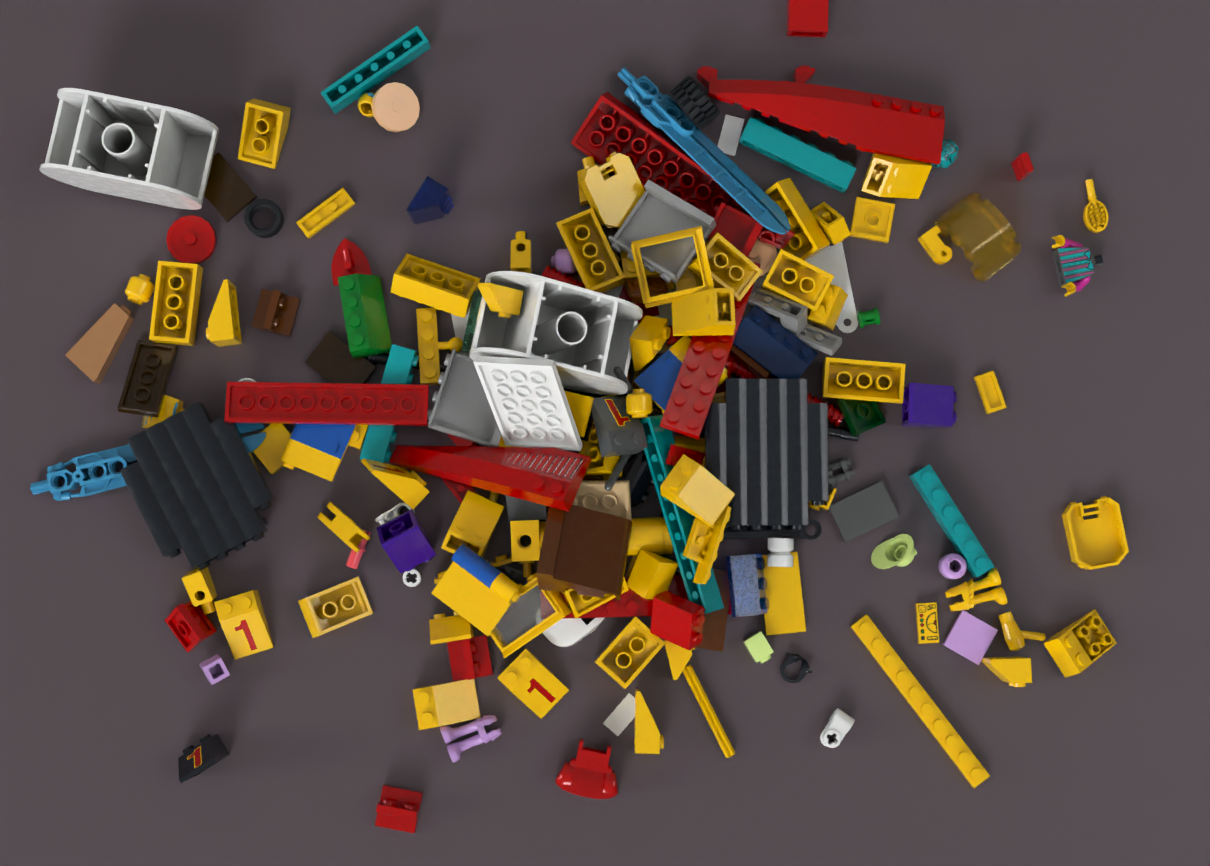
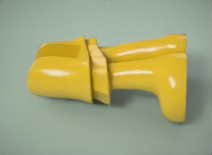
[945,568,1007,611]

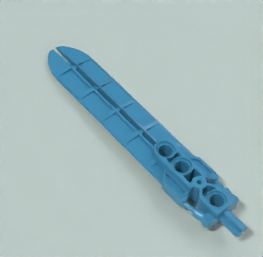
[617,67,790,235]
[30,423,266,501]

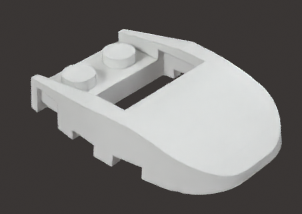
[536,604,605,647]

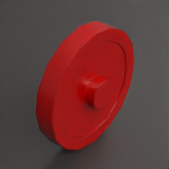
[166,215,217,264]

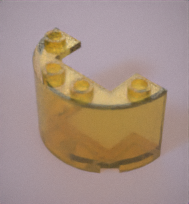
[934,193,1021,283]

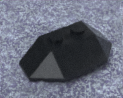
[625,450,654,508]

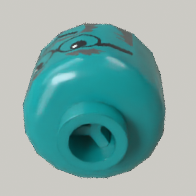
[931,139,959,169]

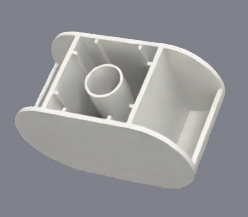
[39,88,219,210]
[469,271,643,395]

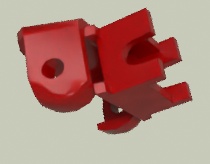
[555,739,618,799]

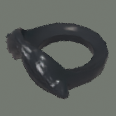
[780,653,812,683]

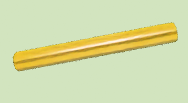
[682,665,735,758]

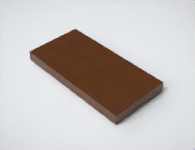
[694,568,734,652]

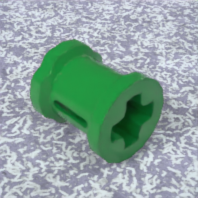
[856,307,880,328]

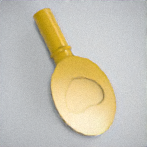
[1083,179,1108,233]

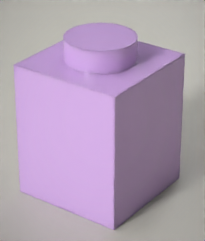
[199,654,230,685]

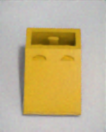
[861,153,932,199]
[807,284,848,331]
[671,288,736,336]
[441,490,505,558]
[1043,609,1117,678]

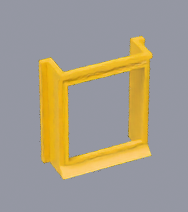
[631,226,715,308]

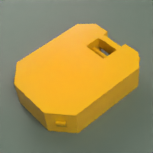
[579,152,645,229]
[1062,496,1129,570]

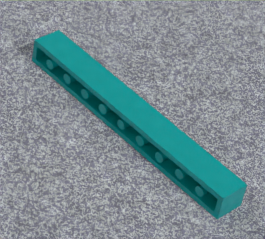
[640,414,724,614]

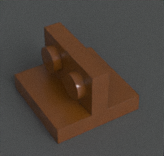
[251,289,301,337]

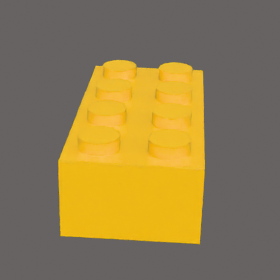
[149,261,203,346]

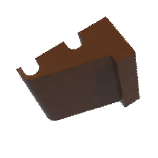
[536,505,633,600]

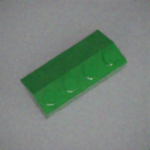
[338,273,392,359]

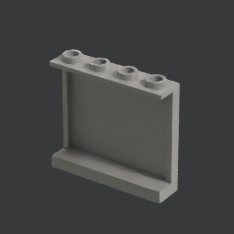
[608,179,717,284]
[428,349,501,447]

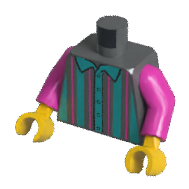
[1051,235,1103,296]

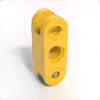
[317,501,371,553]

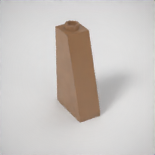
[65,303,134,384]

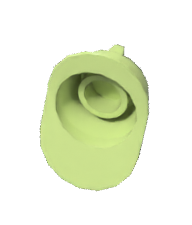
[871,534,917,569]

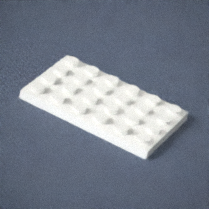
[473,356,583,451]

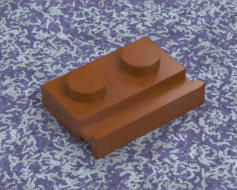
[624,277,668,304]

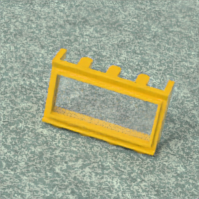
[490,573,572,658]

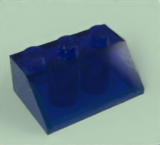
[406,176,453,224]
[726,553,769,617]

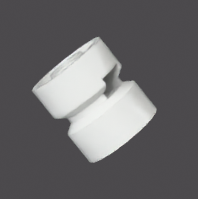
[767,538,794,567]

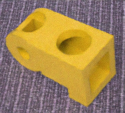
[918,225,952,265]

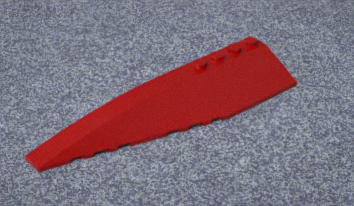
[708,79,945,165]
[571,92,795,250]

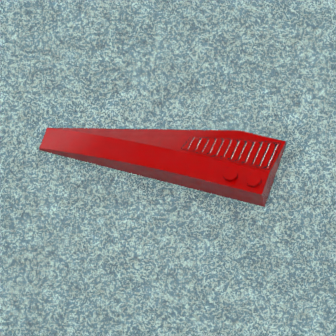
[389,445,592,512]

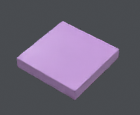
[943,610,998,665]

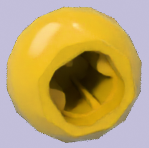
[357,92,375,117]

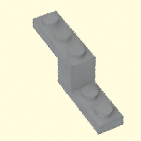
[747,286,842,356]

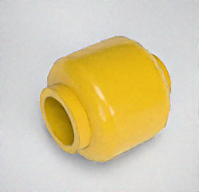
[125,274,155,305]
[626,389,653,418]

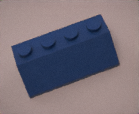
[733,305,818,379]

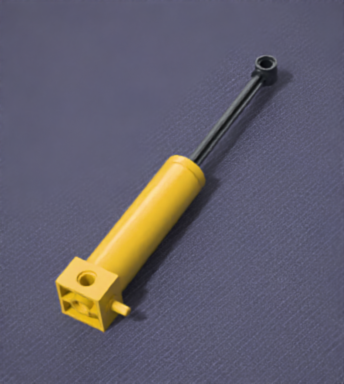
[510,517,822,578]

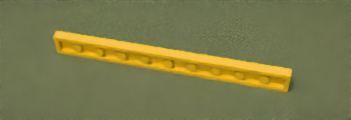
[850,614,990,788]

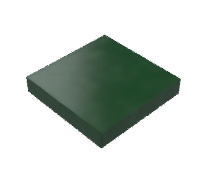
[837,399,886,437]

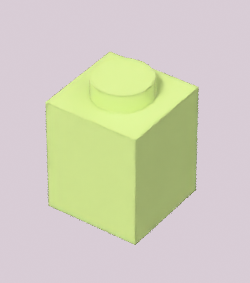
[743,631,774,664]

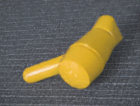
[998,611,1046,651]

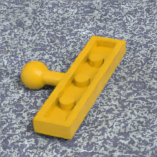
[416,308,464,385]

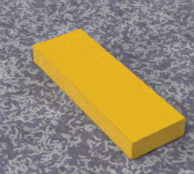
[296,188,355,239]

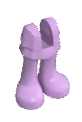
[440,715,502,763]

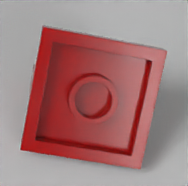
[164,601,217,653]
[447,635,493,682]
[375,785,423,833]

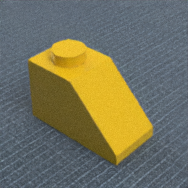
[810,202,851,245]
[478,283,523,319]
[663,640,695,680]

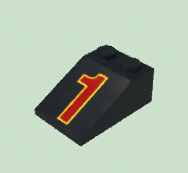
[178,734,230,783]

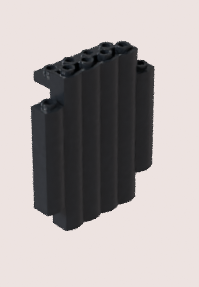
[705,378,829,530]
[120,402,275,570]

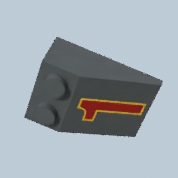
[591,395,648,457]

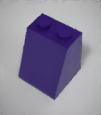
[902,383,957,428]
[376,509,436,574]

